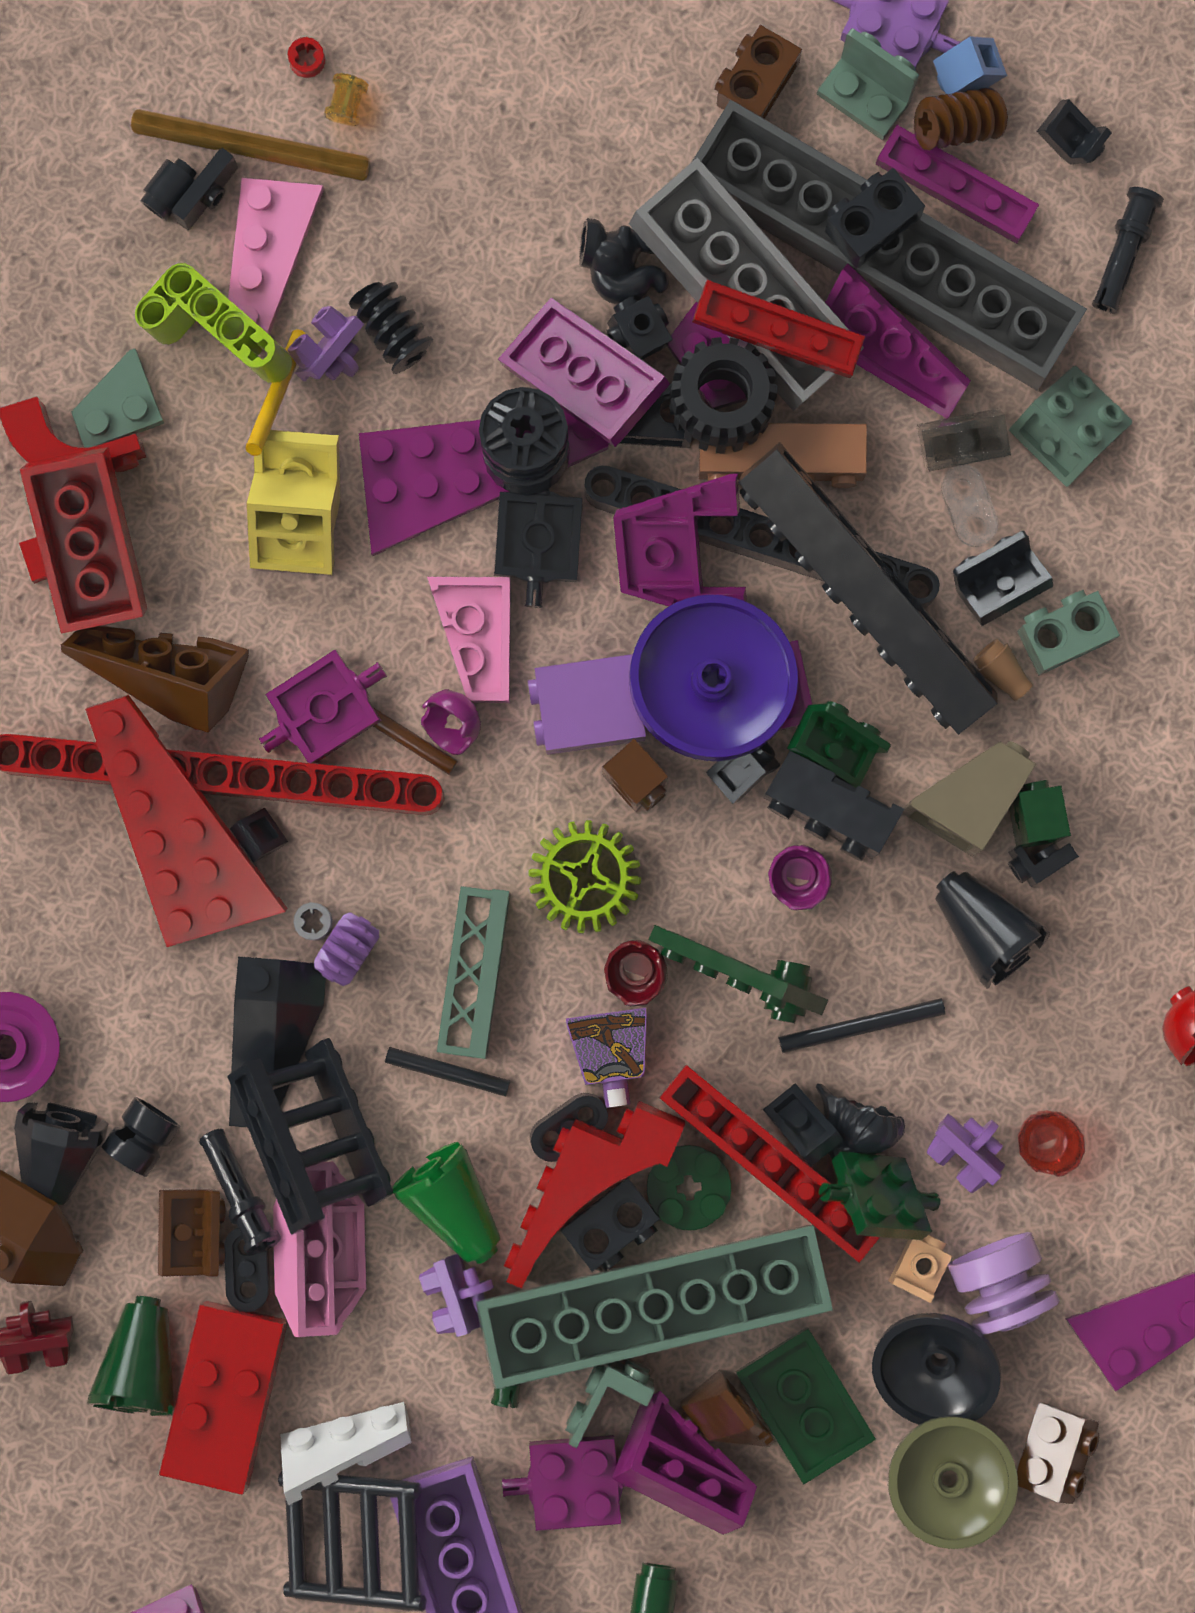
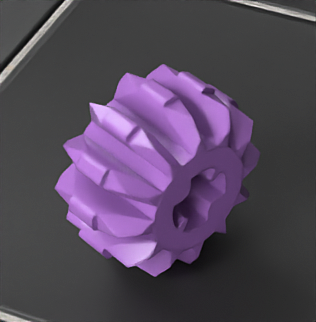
[314,912,379,986]

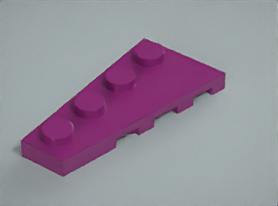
[1065,1272,1195,1391]

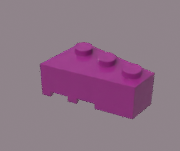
[612,1391,757,1535]

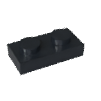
[763,1083,844,1167]

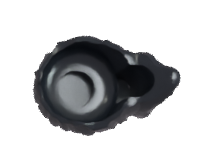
[816,1084,905,1159]

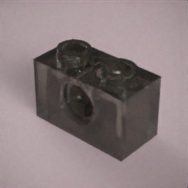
[917,408,1011,471]

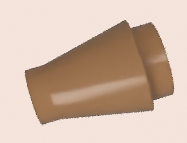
[973,639,1033,701]

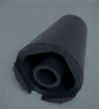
[935,871,1050,989]

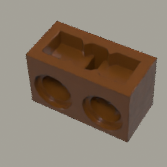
[714,25,802,119]
[602,739,668,812]

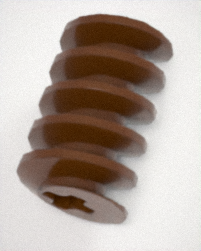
[914,87,1008,150]

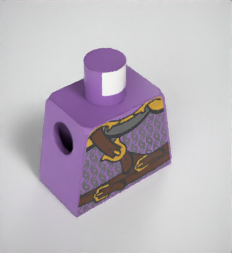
[566,1008,646,1108]

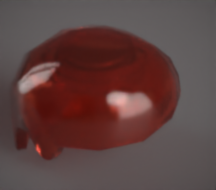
[1017,1110,1085,1177]

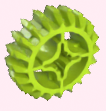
[528,820,641,934]

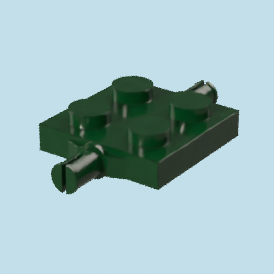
[819,1151,941,1240]

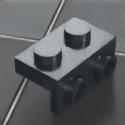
[953,530,1053,626]

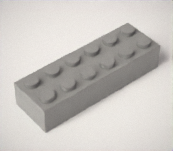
[629,158,864,411]

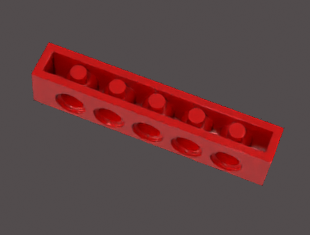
[659,1065,880,1263]

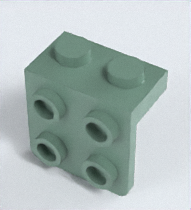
[565,1359,655,1448]

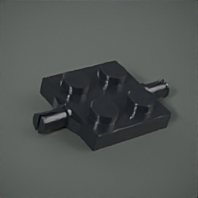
[494,488,583,608]

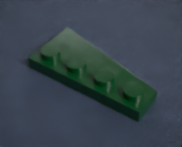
[648,925,828,1015]

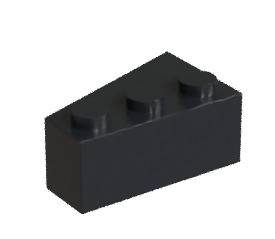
[763,751,904,861]

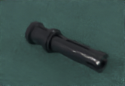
[1092,186,1164,314]
[199,1129,281,1256]

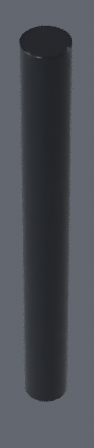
[778,998,945,1053]

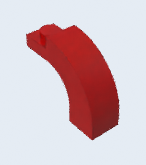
[0,396,147,472]

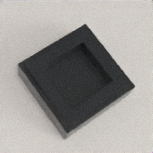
[230,808,288,863]

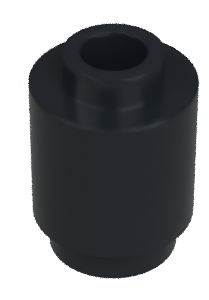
[140,158,198,222]

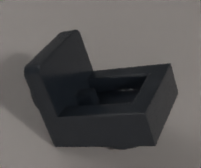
[1036,99,1112,164]

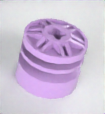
[947,1232,1059,1334]

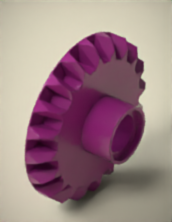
[0,992,61,1102]

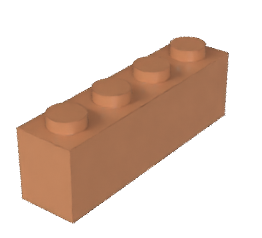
[699,423,867,488]

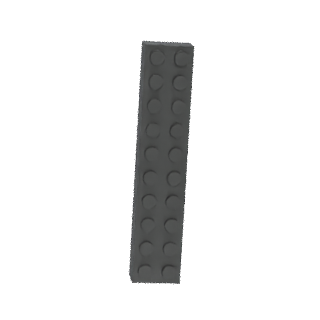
[692,99,1087,391]

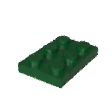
[735,1327,876,1485]

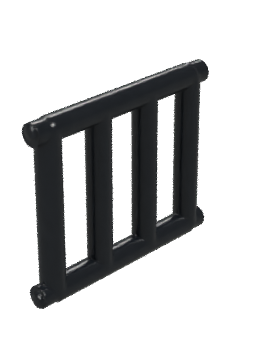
[278,1471,426,1612]

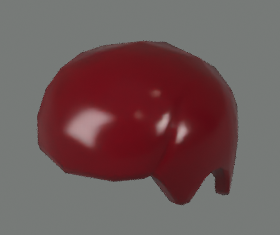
[604,940,668,1006]

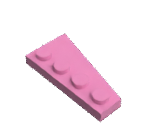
[228,178,324,338]

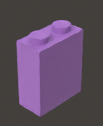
[528,654,646,755]

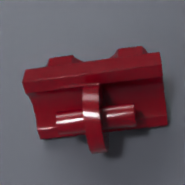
[0,1301,74,1375]

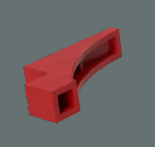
[504,1101,685,1289]

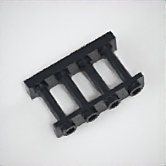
[227,1038,393,1235]

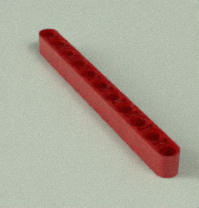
[0,734,445,816]

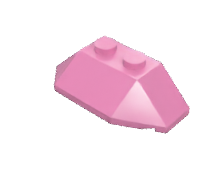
[273,1161,366,1337]

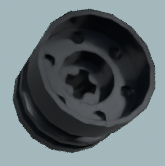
[479,387,570,495]

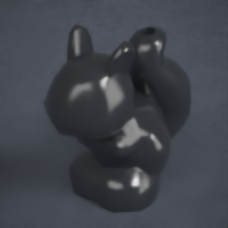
[579,218,669,304]

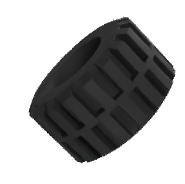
[669,337,778,454]

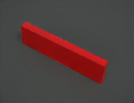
[692,280,865,379]

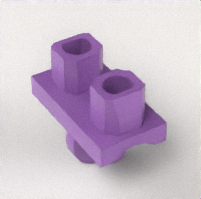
[287,306,364,381]
[927,1114,1005,1193]
[419,1254,494,1337]

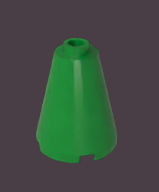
[392,1142,500,1264]

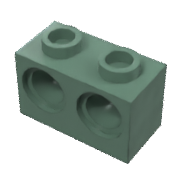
[1017,590,1120,676]

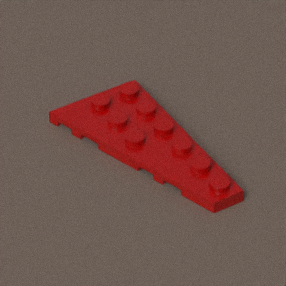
[85,695,288,947]

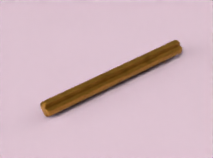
[131,109,370,181]

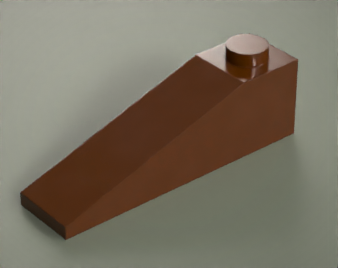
[680,1370,776,1447]

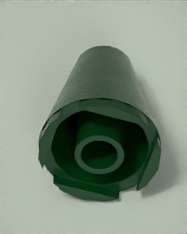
[87,1296,174,1416]

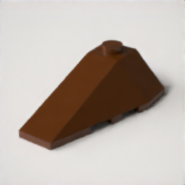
[61,626,249,733]

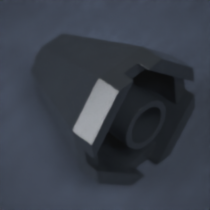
[14,1102,109,1205]

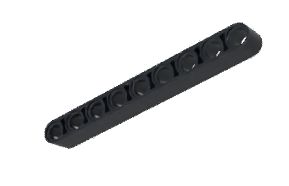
[584,465,940,609]

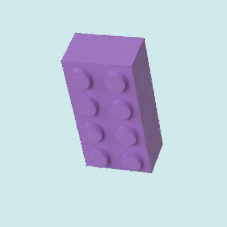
[390,1456,523,1613]

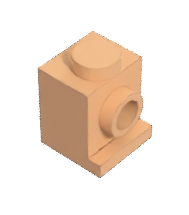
[889,1235,952,1303]

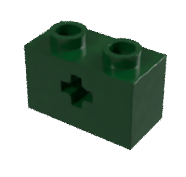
[1009,780,1071,848]

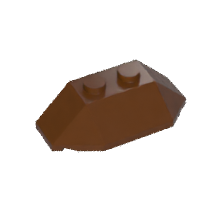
[0,1170,84,1286]

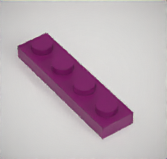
[875,125,1039,244]

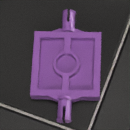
[830,0,960,69]

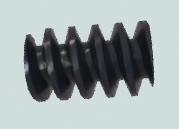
[349,282,433,374]

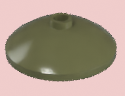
[888,1416,1018,1549]

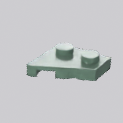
[71,348,164,448]

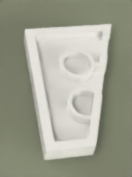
[280,1402,412,1505]

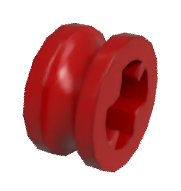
[287,37,326,78]

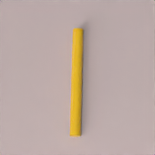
[245,329,306,456]

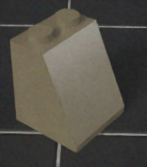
[902,741,1036,857]

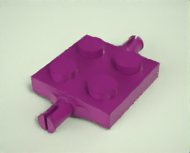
[259,650,387,764]
[502,1435,627,1531]

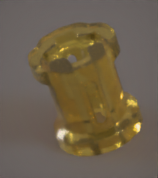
[324,73,369,126]

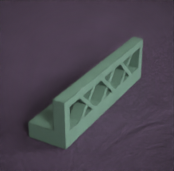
[437,886,511,1059]

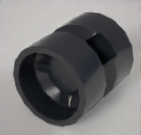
[101,1097,181,1177]

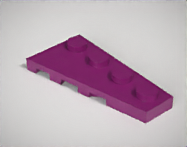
[825,263,971,419]

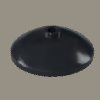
[872,1313,1001,1425]

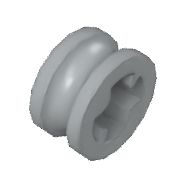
[293,902,333,941]

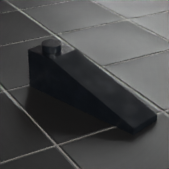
[229,956,326,1127]

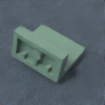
[817,28,919,141]
[1009,366,1132,487]

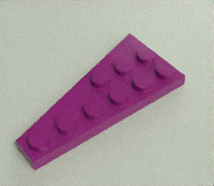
[359,411,609,557]

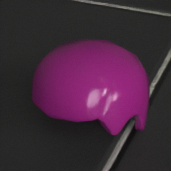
[421,689,481,755]
[768,845,832,911]

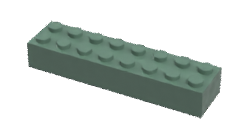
[475,1225,833,1389]

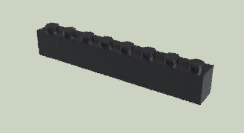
[738,442,998,735]

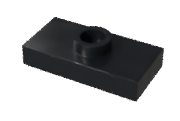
[172,148,238,231]

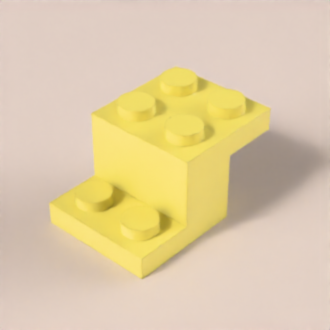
[247,430,340,575]

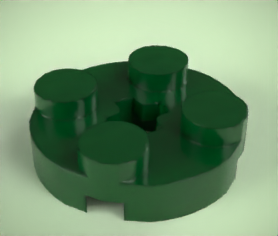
[647,1145,731,1231]

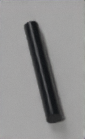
[385,1047,511,1097]

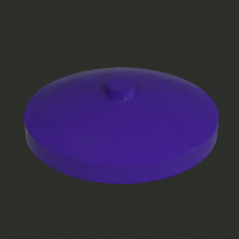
[629,595,798,761]

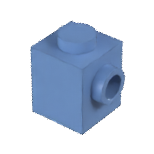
[933,37,1007,94]

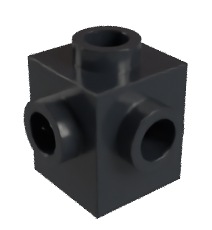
[607,296,673,360]

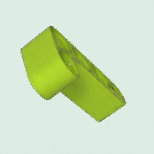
[135,263,292,383]

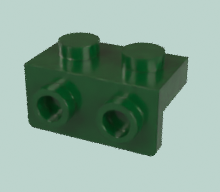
[787,701,891,789]

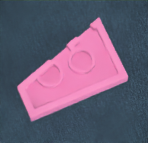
[427,577,511,703]

